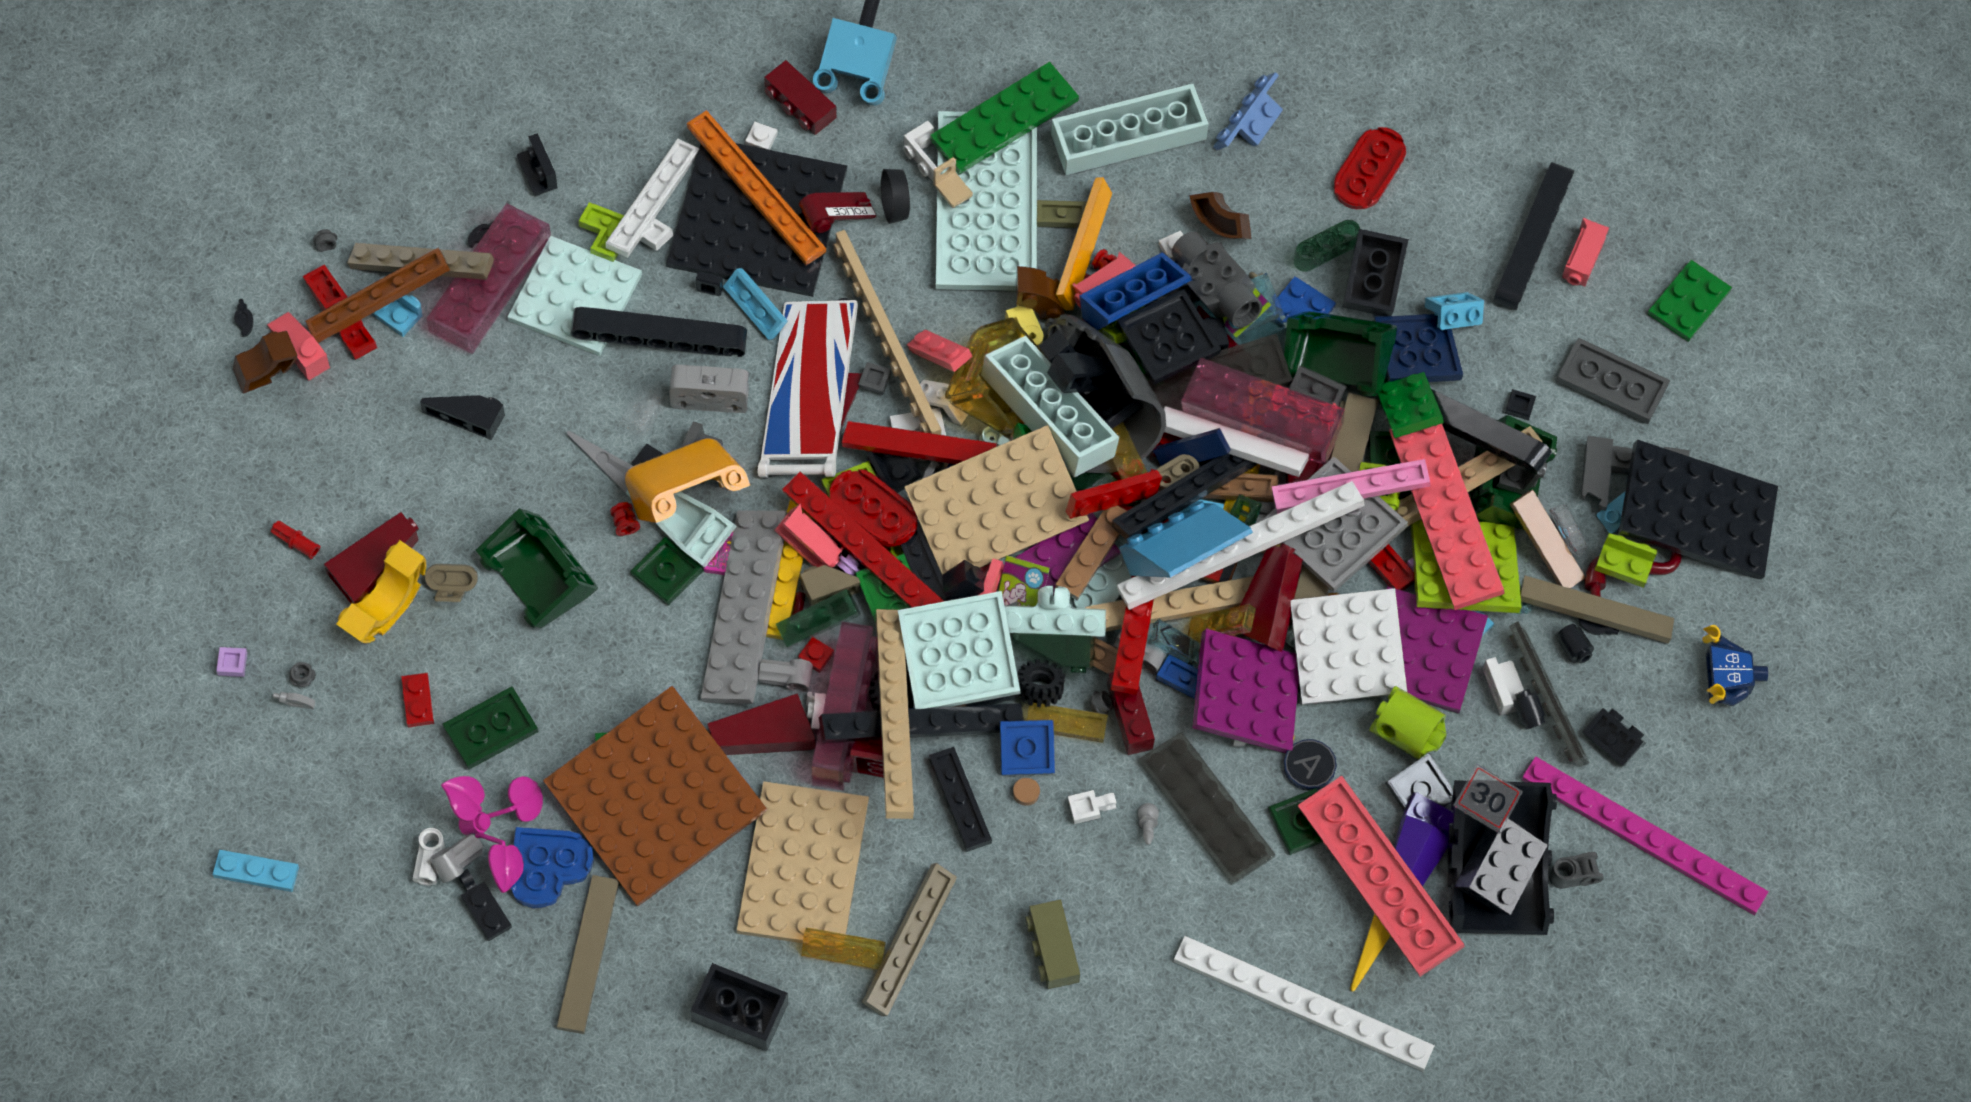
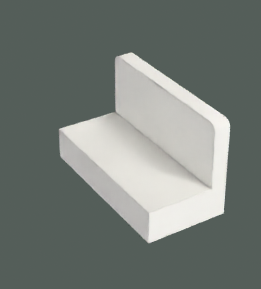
[1483,657,1524,716]

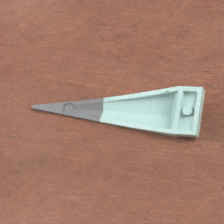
[567,431,737,567]

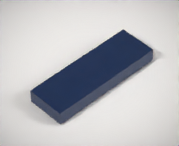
[1153,428,1231,466]

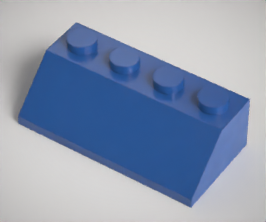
[1079,252,1192,330]

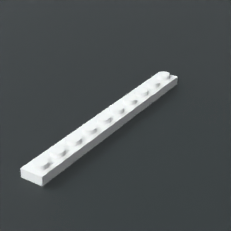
[1117,481,1365,610]
[1173,936,1435,1072]

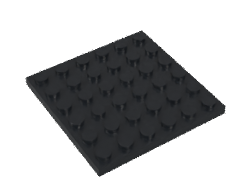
[666,143,847,297]

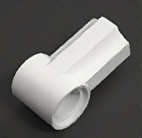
[413,828,445,886]

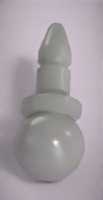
[1138,803,1159,845]

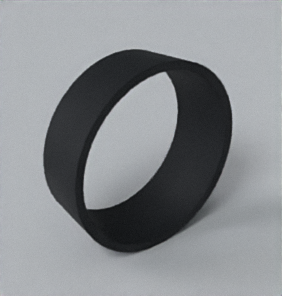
[881,169,910,224]

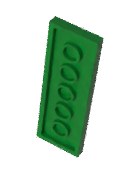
[930,62,1079,175]

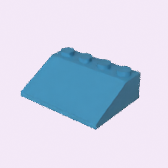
[1119,501,1253,578]

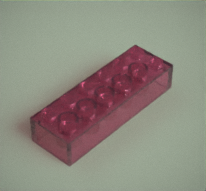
[427,203,551,354]
[1181,358,1345,465]
[811,621,877,791]

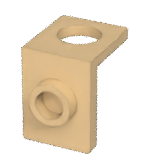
[933,157,973,208]

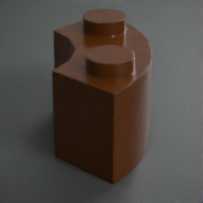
[1189,192,1252,240]
[1016,266,1065,320]
[232,331,298,394]

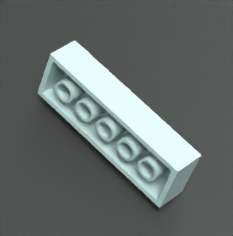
[1051,84,1209,175]
[981,336,1119,477]

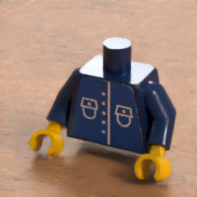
[1702,625,1768,706]

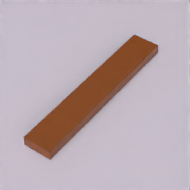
[305,247,450,343]

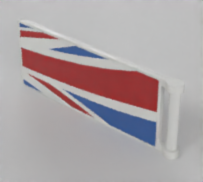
[758,300,858,478]

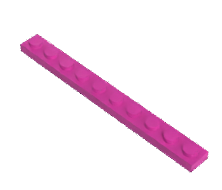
[1522,756,1769,916]

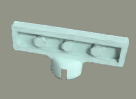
[1004,586,1106,637]

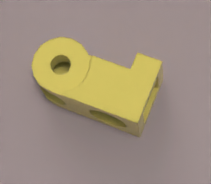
[1005,306,1044,351]

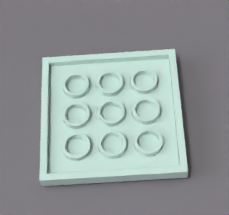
[507,236,642,356]
[898,591,1021,709]

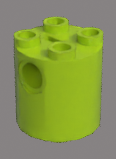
[1369,686,1447,760]

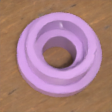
[836,554,860,576]

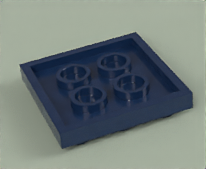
[1374,314,1463,382]

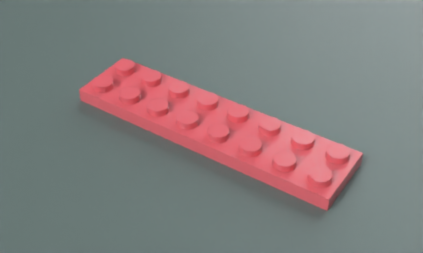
[1389,424,1505,610]
[1298,776,1465,977]

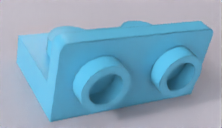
[1425,292,1484,330]
[371,295,423,337]

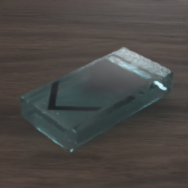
[1151,619,1199,666]

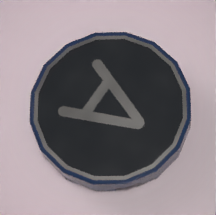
[1284,739,1337,790]

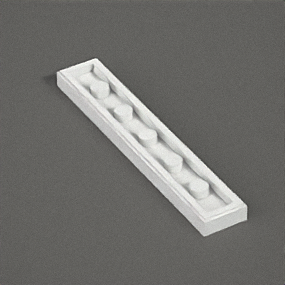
[606,139,699,258]
[1164,406,1309,477]

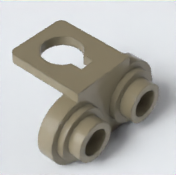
[425,564,478,602]

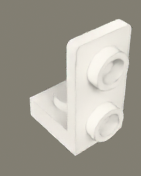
[903,121,937,181]
[920,380,974,425]

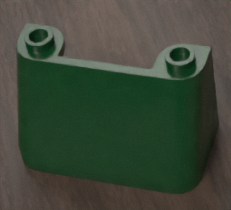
[1282,311,1397,396]
[1468,415,1558,530]
[476,508,598,628]

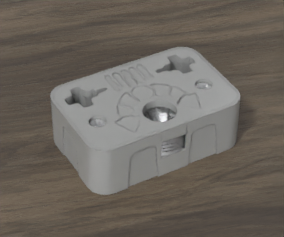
[669,365,749,413]

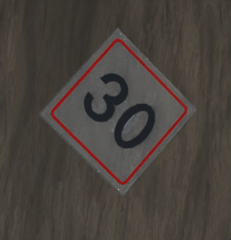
[1453,764,1523,834]

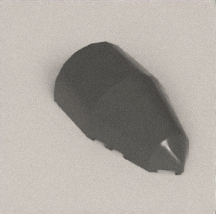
[1042,314,1166,473]

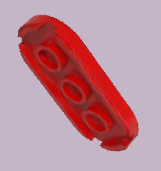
[1334,127,1406,210]
[830,469,918,547]

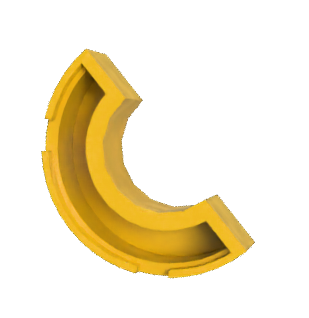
[336,540,426,643]

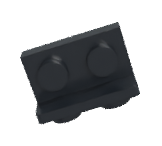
[517,133,558,196]
[866,451,922,493]
[1583,708,1646,766]

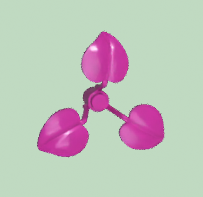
[441,776,543,893]

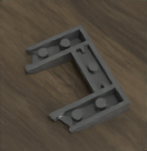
[1581,436,1690,511]

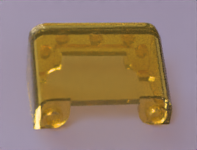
[945,317,1047,435]

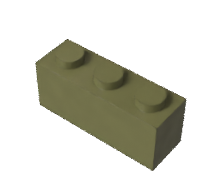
[1025,899,1080,989]

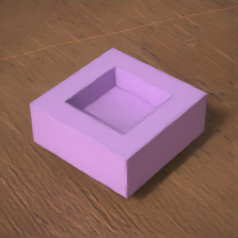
[216,647,247,677]

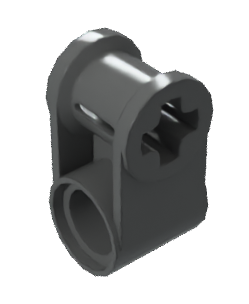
[1549,852,1604,889]

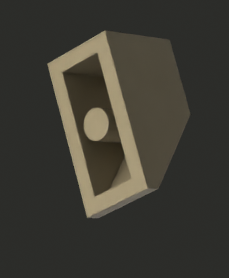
[800,565,860,610]

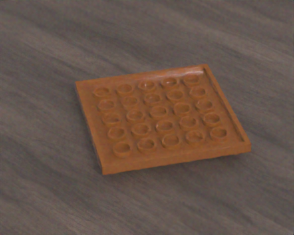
[543,686,768,907]

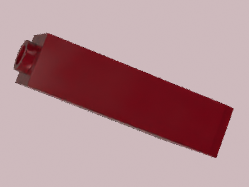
[324,512,419,604]
[1230,543,1303,652]
[707,693,816,755]

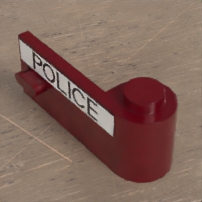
[799,192,877,233]

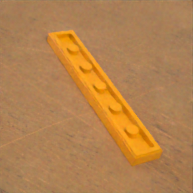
[1056,177,1112,310]

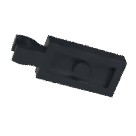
[459,869,512,941]

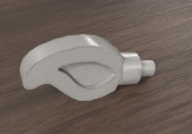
[922,461,941,479]
[272,692,315,709]

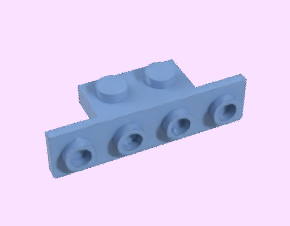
[1213,72,1283,150]

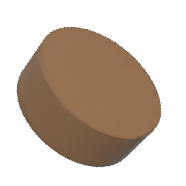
[1013,778,1040,806]

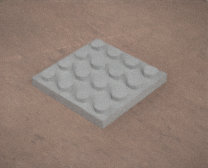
[1261,457,1408,592]

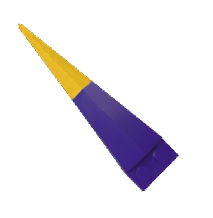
[1350,792,1454,992]

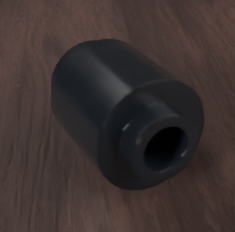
[1557,624,1594,664]
[1513,689,1546,730]

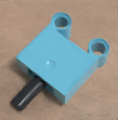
[813,0,897,106]

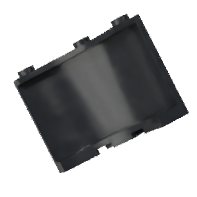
[1448,780,1557,935]

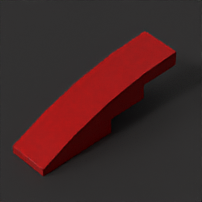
[302,264,377,360]

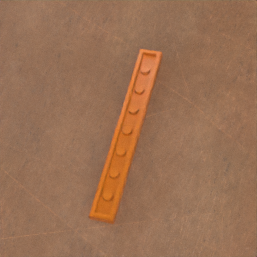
[687,110,826,266]

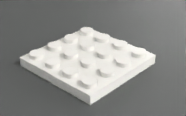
[1291,588,1407,705]

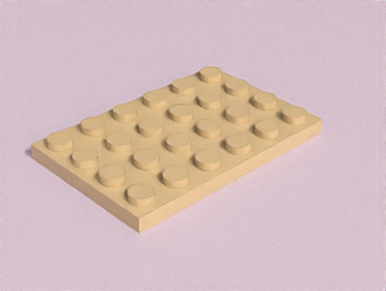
[905,425,1089,575]
[737,781,869,949]

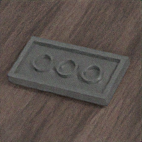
[1556,337,1670,424]

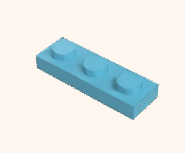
[723,268,788,340]
[213,850,299,892]

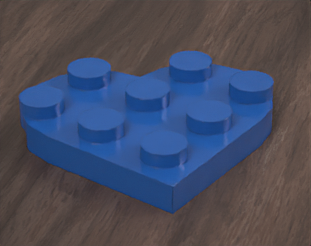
[511,827,594,908]

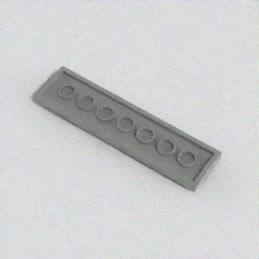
[701,511,788,704]

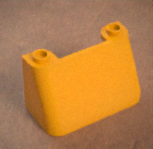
[625,438,750,523]

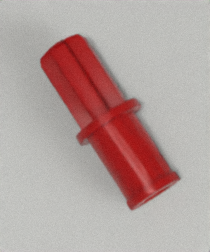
[271,521,321,559]

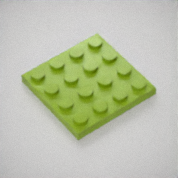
[1411,519,1522,613]

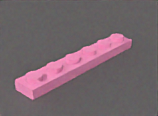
[1272,459,1430,514]

